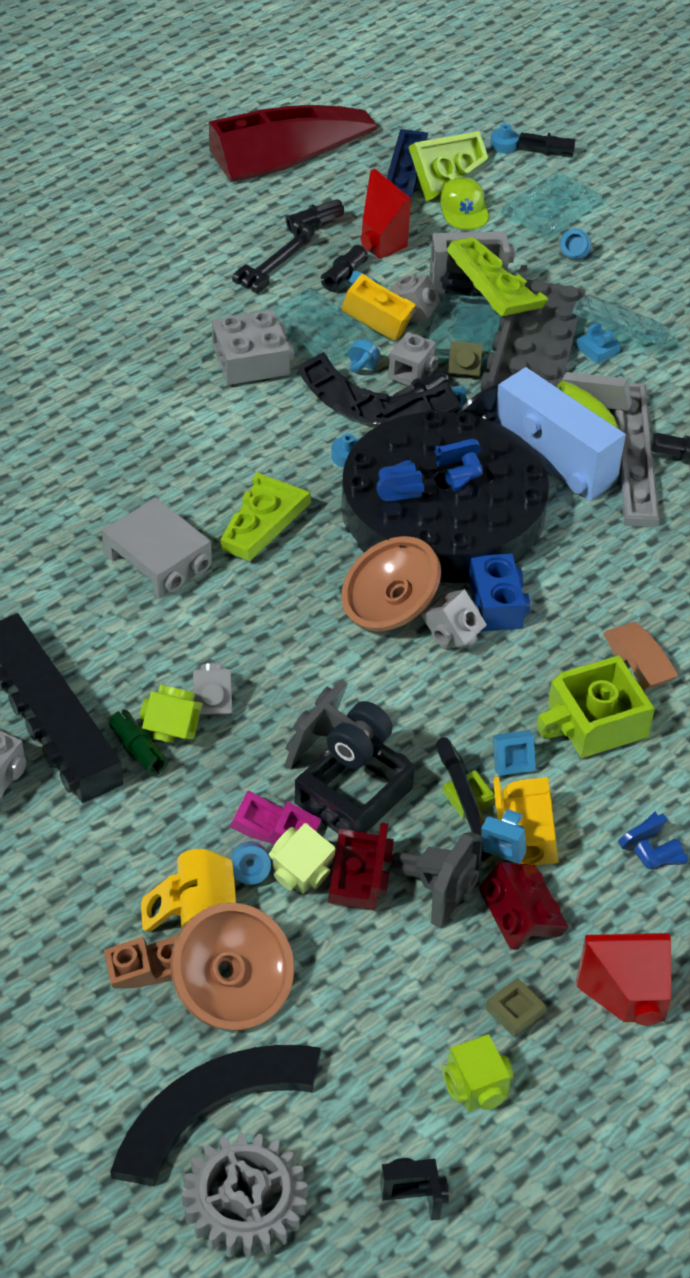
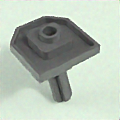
[390,832,483,929]

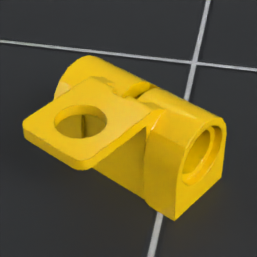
[341,274,416,342]
[493,776,559,865]
[141,849,236,933]

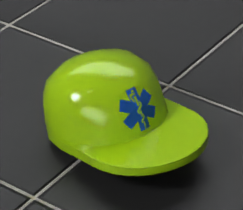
[440,177,489,230]

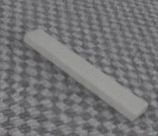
[614,383,660,527]

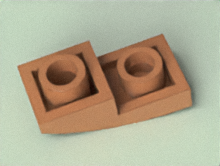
[604,622,678,691]
[104,935,178,988]

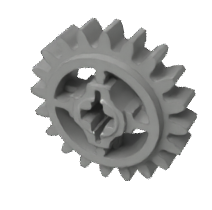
[182,1132,308,1258]

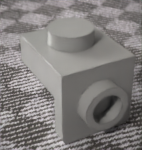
[193,664,232,717]

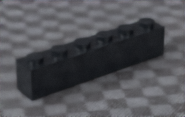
[0,613,123,803]

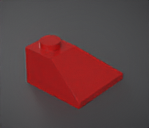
[360,169,411,259]
[576,933,671,1026]

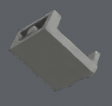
[429,231,514,301]
[102,497,212,599]

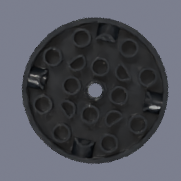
[341,410,549,583]

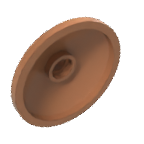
[341,536,441,632]
[170,903,294,1031]

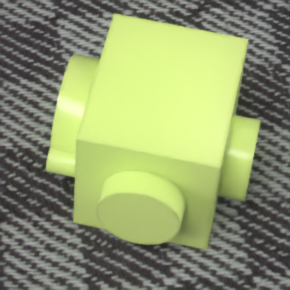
[268,823,336,894]

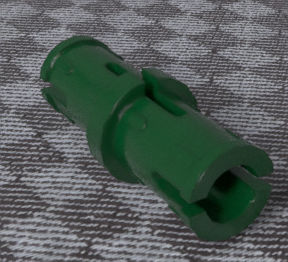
[109,709,168,776]

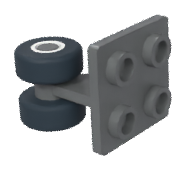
[284,679,393,770]

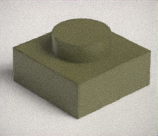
[448,341,483,377]
[486,978,547,1038]

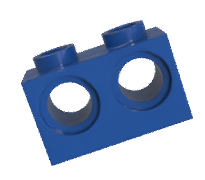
[468,554,530,632]

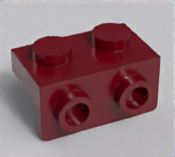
[328,823,394,910]
[479,862,569,950]

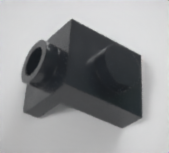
[380,1158,449,1220]

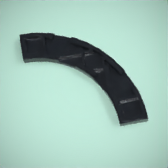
[296,352,461,427]
[110,1045,321,1187]

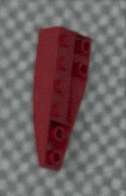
[209,105,377,182]

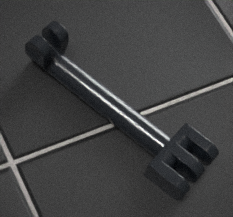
[232,220,314,294]
[436,737,492,862]

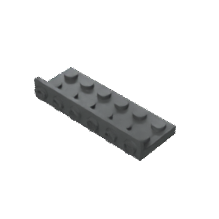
[480,265,586,391]

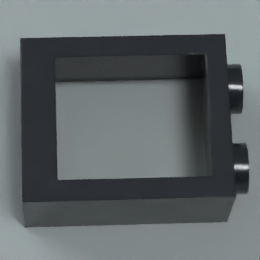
[294,744,415,833]

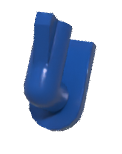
[434,439,483,492]
[376,460,424,501]
[618,811,689,869]

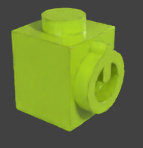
[140,684,203,743]
[442,1034,513,1112]

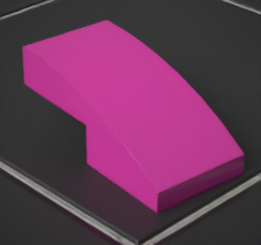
[229,790,322,845]

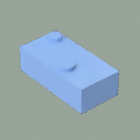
[494,367,626,501]

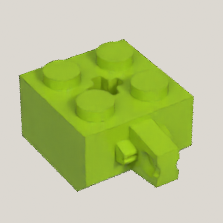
[537,655,655,758]

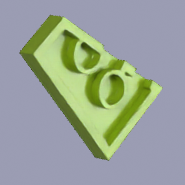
[408,131,488,202]
[447,237,549,317]
[220,472,312,561]

